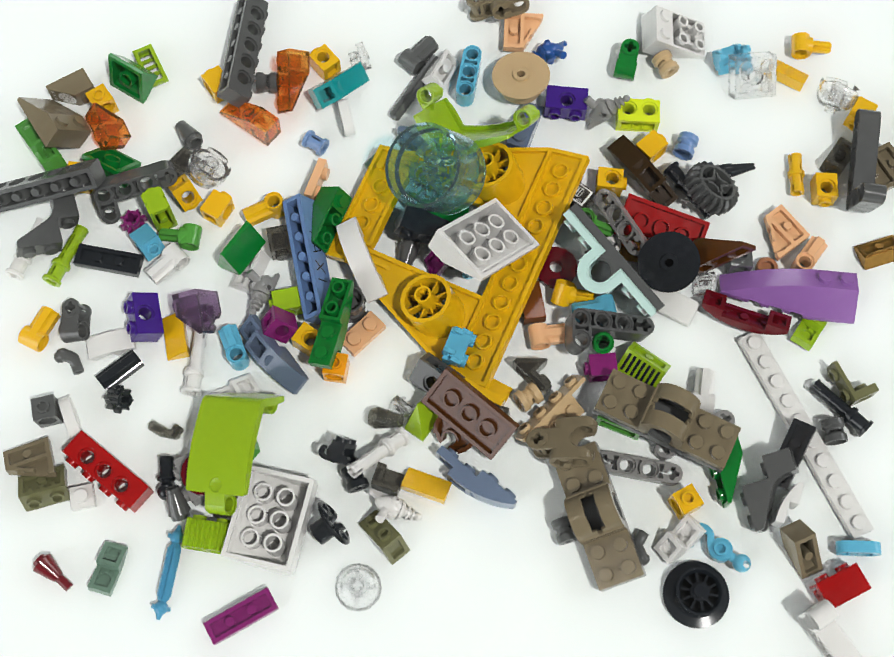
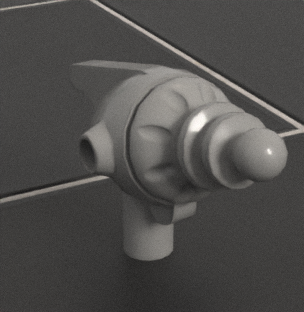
[584,95,630,130]
[246,269,280,315]

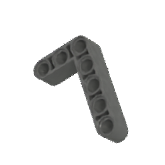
[846,109,887,213]

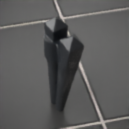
[719,163,756,178]

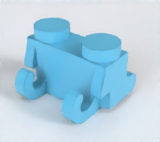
[712,43,751,75]
[442,326,477,368]

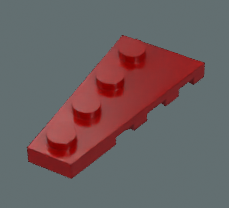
[613,193,710,241]

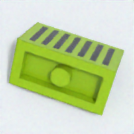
[617,341,671,388]

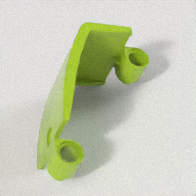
[413,82,540,151]
[186,393,284,516]

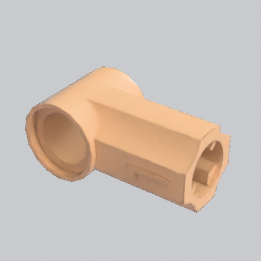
[790,236,828,269]
[527,323,565,350]

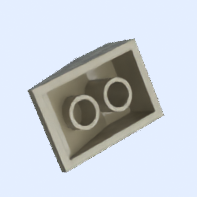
[17,97,92,148]

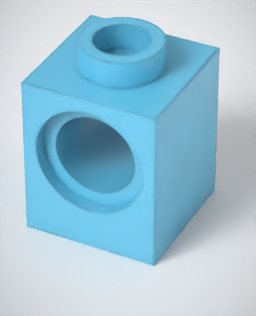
[129,223,165,262]

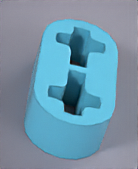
[835,540,882,557]

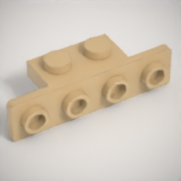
[514,375,586,442]

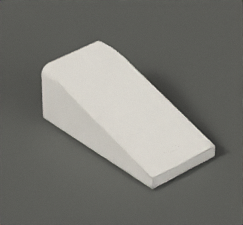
[422,48,460,90]

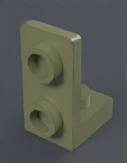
[827,360,879,407]
[359,510,410,565]

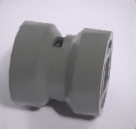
[255,72,279,93]
[821,417,848,446]
[551,516,577,545]

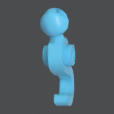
[691,523,751,572]

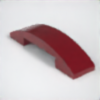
[701,289,792,335]

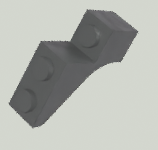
[16,194,79,258]
[740,447,799,533]

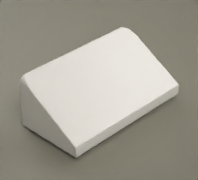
[229,250,270,294]

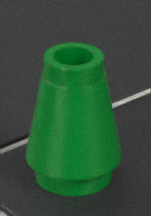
[592,332,614,354]

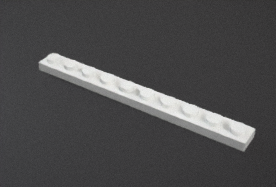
[737,333,874,540]

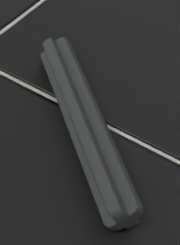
[390,54,438,121]

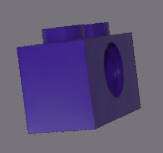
[544,85,589,121]
[123,292,164,342]

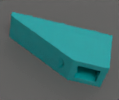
[307,62,370,109]

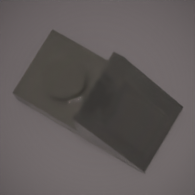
[512,358,552,398]

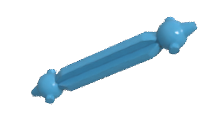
[151,525,184,620]

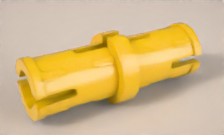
[787,152,805,196]

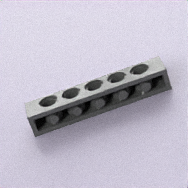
[217,0,269,108]
[0,158,107,212]

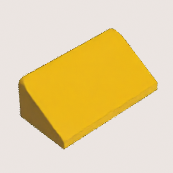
[763,57,809,92]
[162,311,190,361]
[401,467,452,504]

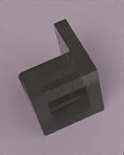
[371,462,404,496]

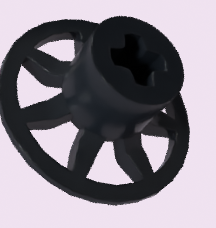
[309,501,350,545]

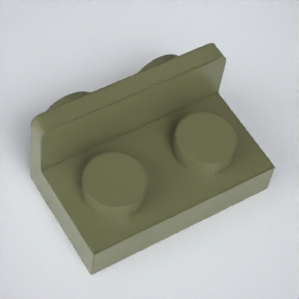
[18,464,70,512]

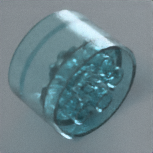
[385,122,486,215]

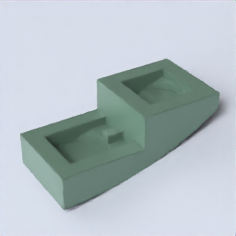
[87,541,128,597]

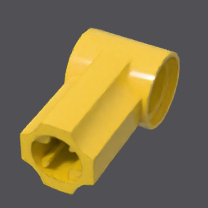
[242,192,285,226]
[18,306,61,352]

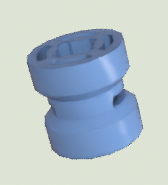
[673,131,699,161]

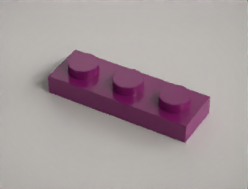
[203,587,279,645]

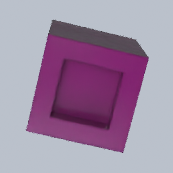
[261,305,298,344]
[583,352,618,383]

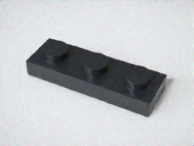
[73,243,144,278]
[766,418,817,491]

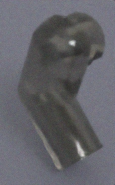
[148,420,184,440]

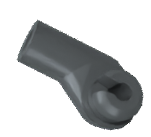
[54,348,84,375]
[634,529,650,566]

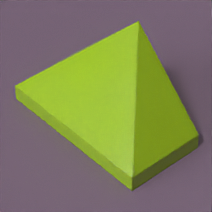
[404,401,438,442]

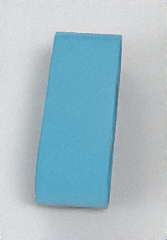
[456,45,482,107]

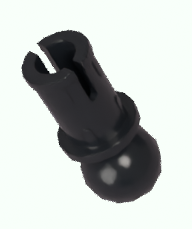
[157,456,176,500]

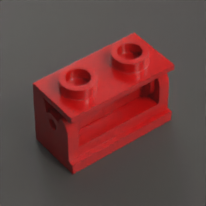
[809,562,872,608]

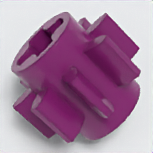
[120,209,148,234]

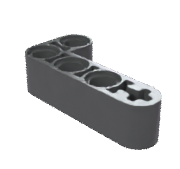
[92,160,178,224]
[565,308,655,355]

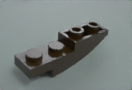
[606,135,679,207]

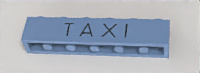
[282,193,331,325]

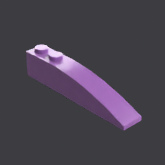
[719,268,859,324]

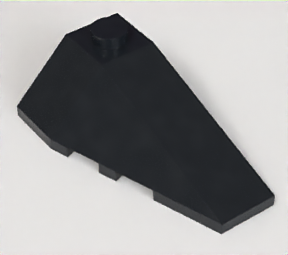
[394,203,450,243]

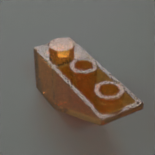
[276,48,310,114]
[220,102,281,146]

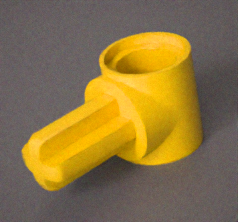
[791,32,832,60]
[550,279,594,307]

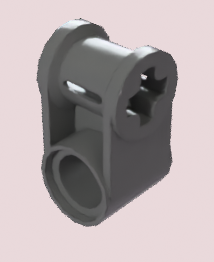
[59,298,92,343]

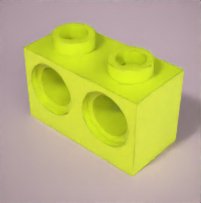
[615,97,660,132]

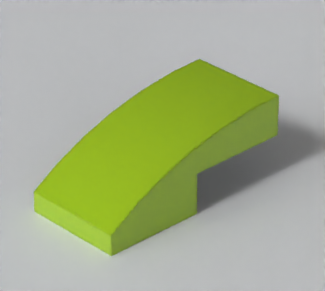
[790,318,827,351]

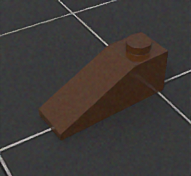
[693,238,756,274]

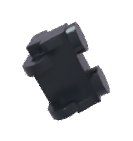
[318,435,358,465]

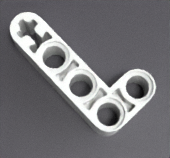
[798,599,863,657]

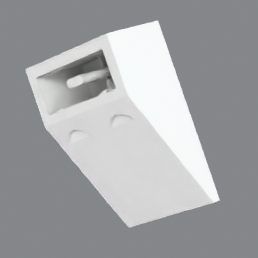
[641,5,706,59]

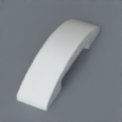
[336,217,388,303]

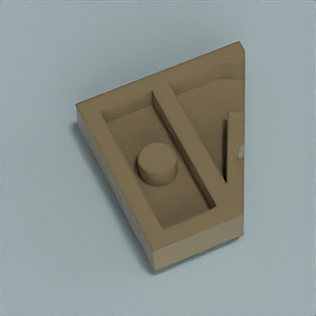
[875,142,894,191]
[3,436,57,477]

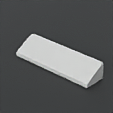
[615,271,700,327]

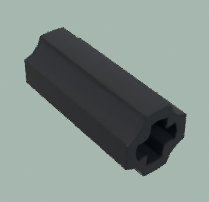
[95,350,145,392]

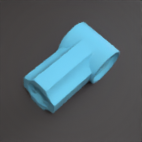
[571,294,617,323]
[218,324,250,371]

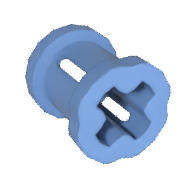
[302,130,330,156]

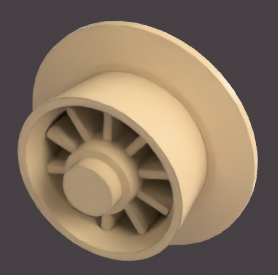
[492,51,550,104]

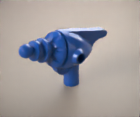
[532,40,567,65]

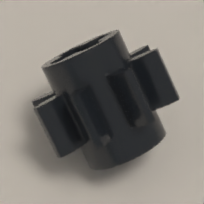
[103,385,134,414]

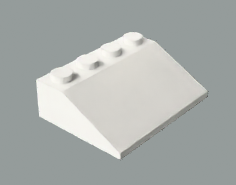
[428,198,540,281]
[220,465,318,577]

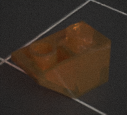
[85,103,131,151]

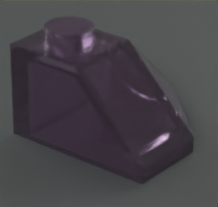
[172,289,222,334]

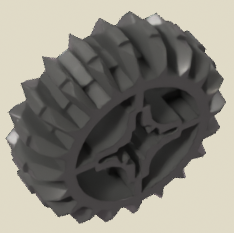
[683,161,739,216]

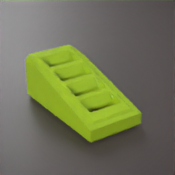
[132,44,169,88]

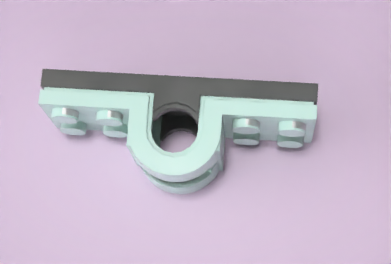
[563,203,665,317]

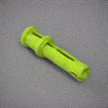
[42,224,89,287]

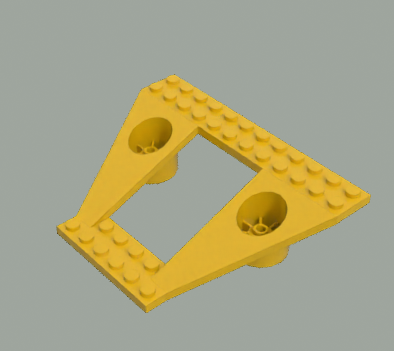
[326,142,590,389]

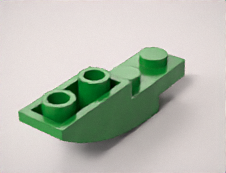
[308,277,354,369]

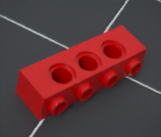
[62,430,154,513]

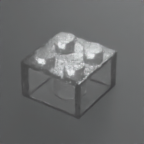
[728,51,777,100]

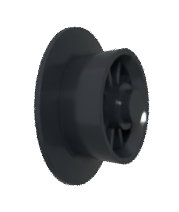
[638,231,700,293]
[663,561,729,629]

